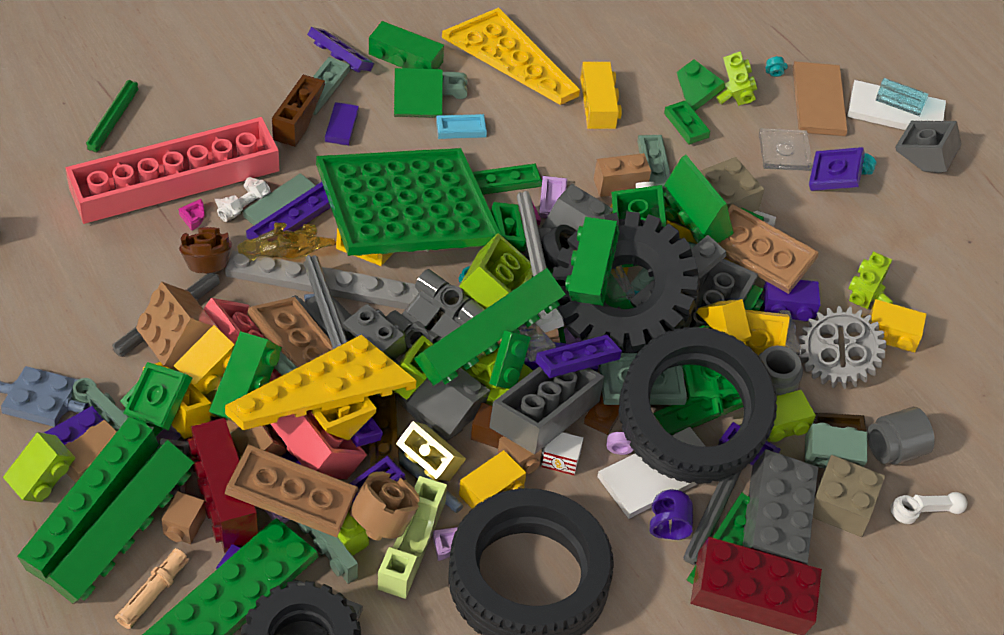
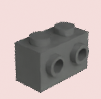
[343,304,407,361]

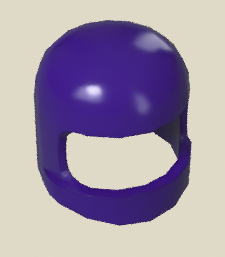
[649,489,693,540]

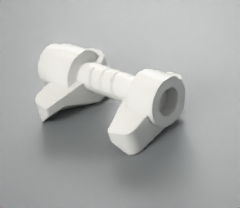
[215,177,271,222]

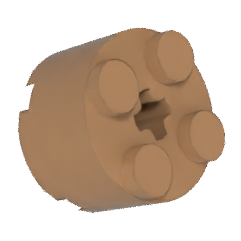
[349,472,420,541]

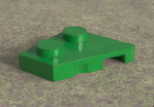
[676,59,725,111]

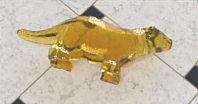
[237,222,336,261]

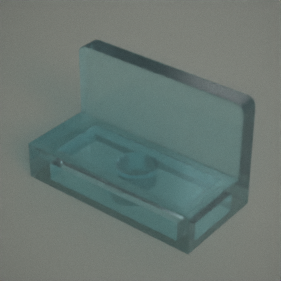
[875,78,928,117]

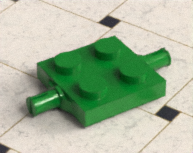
[682,326,740,417]

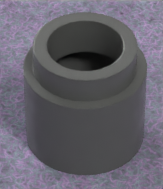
[758,346,803,396]
[867,406,935,465]

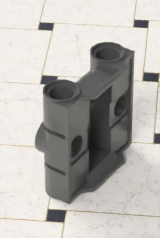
[386,269,485,351]

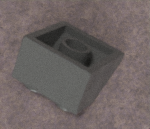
[895,120,961,173]
[541,184,613,248]
[407,368,490,439]

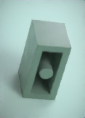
[804,423,867,468]

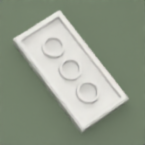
[847,80,946,130]
[597,427,706,519]

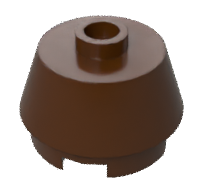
[179,227,232,274]

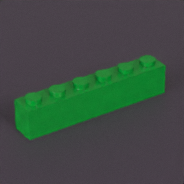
[414,268,566,386]
[17,416,159,584]
[44,440,194,604]

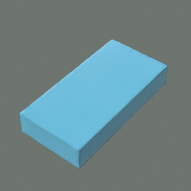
[436,114,487,139]

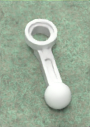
[890,492,967,524]

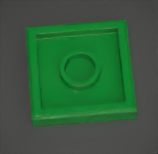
[394,68,443,118]
[123,362,192,431]

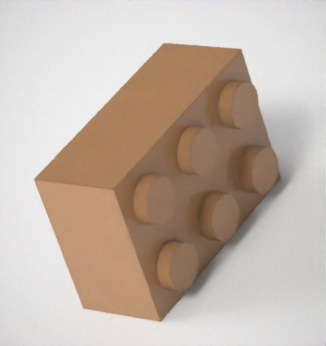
[136,282,218,371]

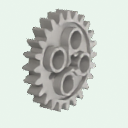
[798,306,886,389]

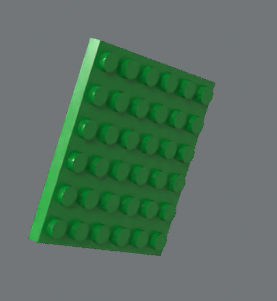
[316,148,502,256]

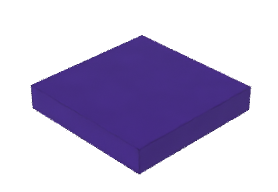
[809,147,865,191]

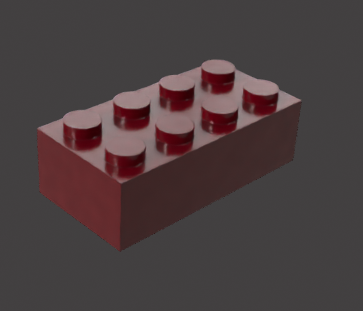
[187,418,258,553]
[690,537,822,635]

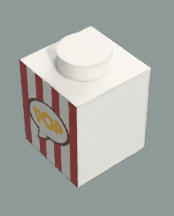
[541,432,584,475]

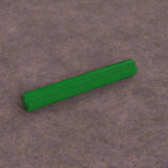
[86,80,139,152]

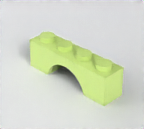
[378,476,447,599]

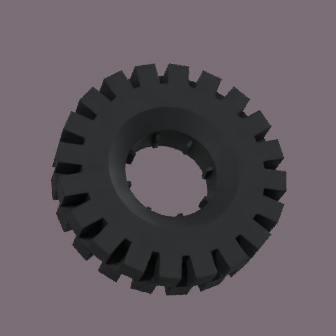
[553,212,700,353]

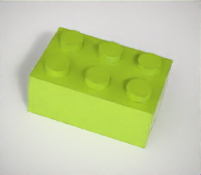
[459,233,533,309]

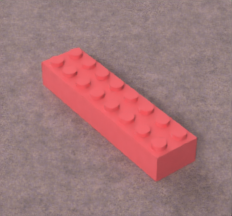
[65,117,279,224]
[204,298,367,480]

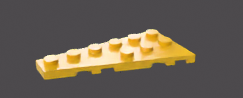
[442,7,580,105]
[225,335,417,430]

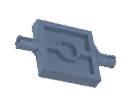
[0,366,88,427]

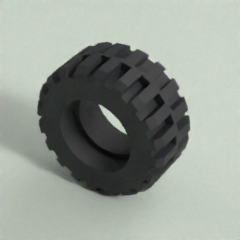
[241,580,361,635]

